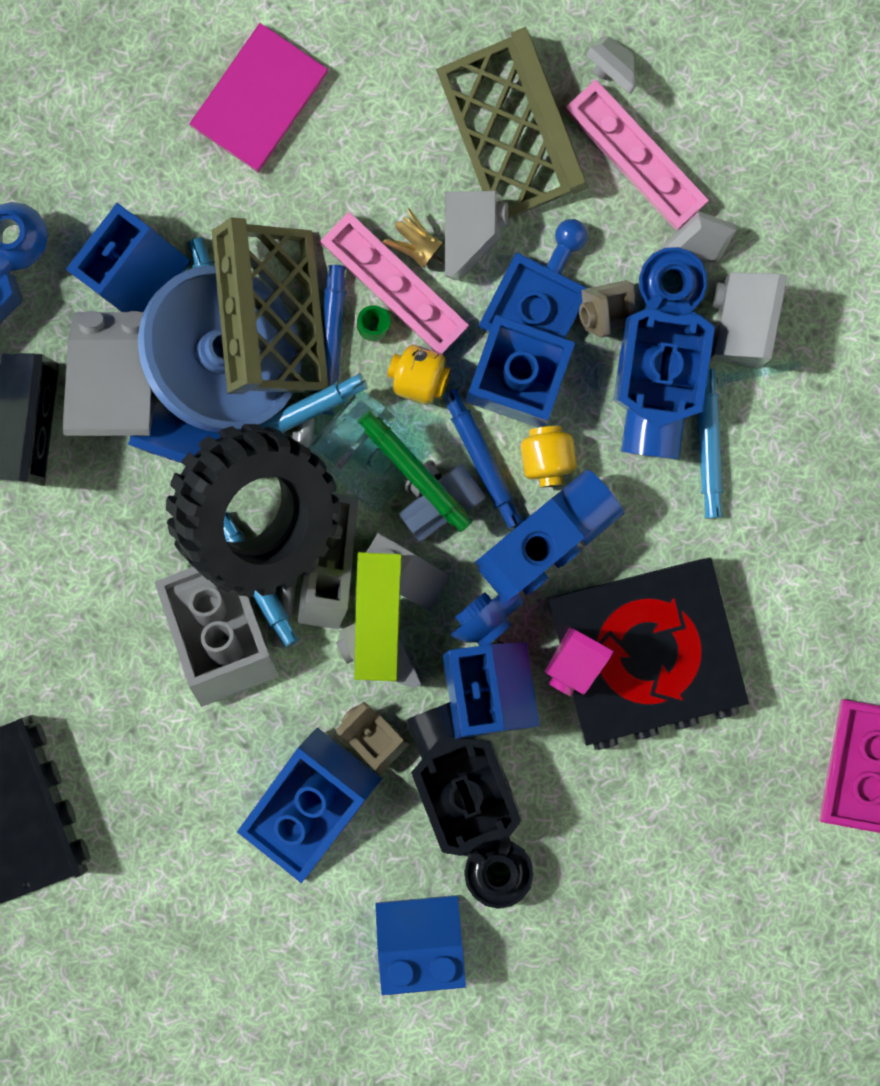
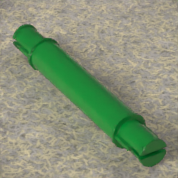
[357,410,473,532]

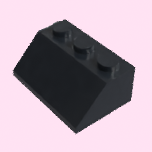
[0,353,60,486]

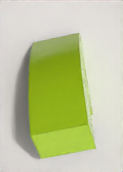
[354,552,402,682]

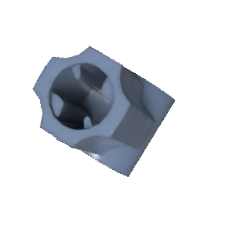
[399,464,487,542]

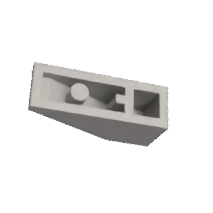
[298,493,359,629]

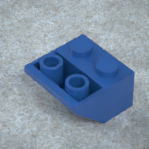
[66,203,191,312]
[443,642,540,739]

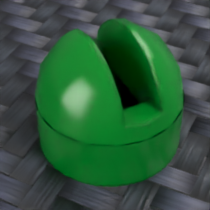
[357,305,391,342]

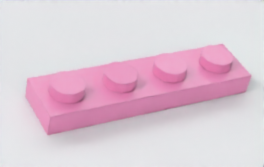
[565,80,709,232]
[320,211,469,354]

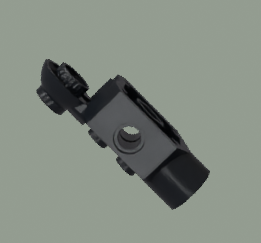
[407,702,534,909]

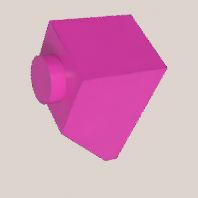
[544,628,614,697]

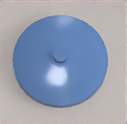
[138,265,302,433]

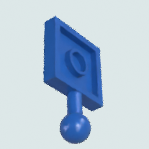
[478,219,588,339]

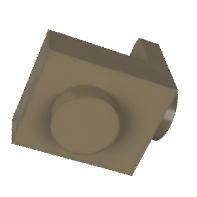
[579,280,636,338]
[335,702,409,774]

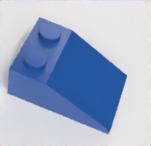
[237,727,383,884]

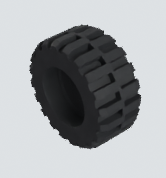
[166,424,340,597]

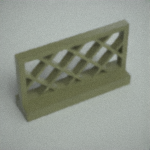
[436,26,589,218]
[212,217,329,394]

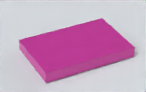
[189,23,328,173]
[819,699,880,833]

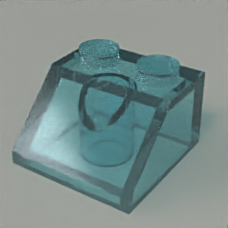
[308,391,431,513]

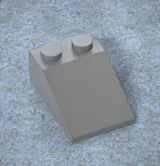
[63,311,156,436]
[154,567,279,707]

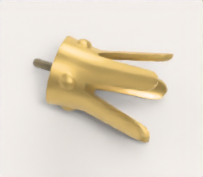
[383,208,444,269]

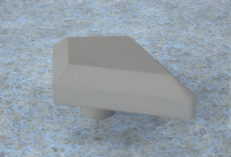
[586,36,636,94]
[657,211,737,263]

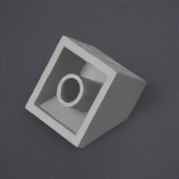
[710,273,788,369]

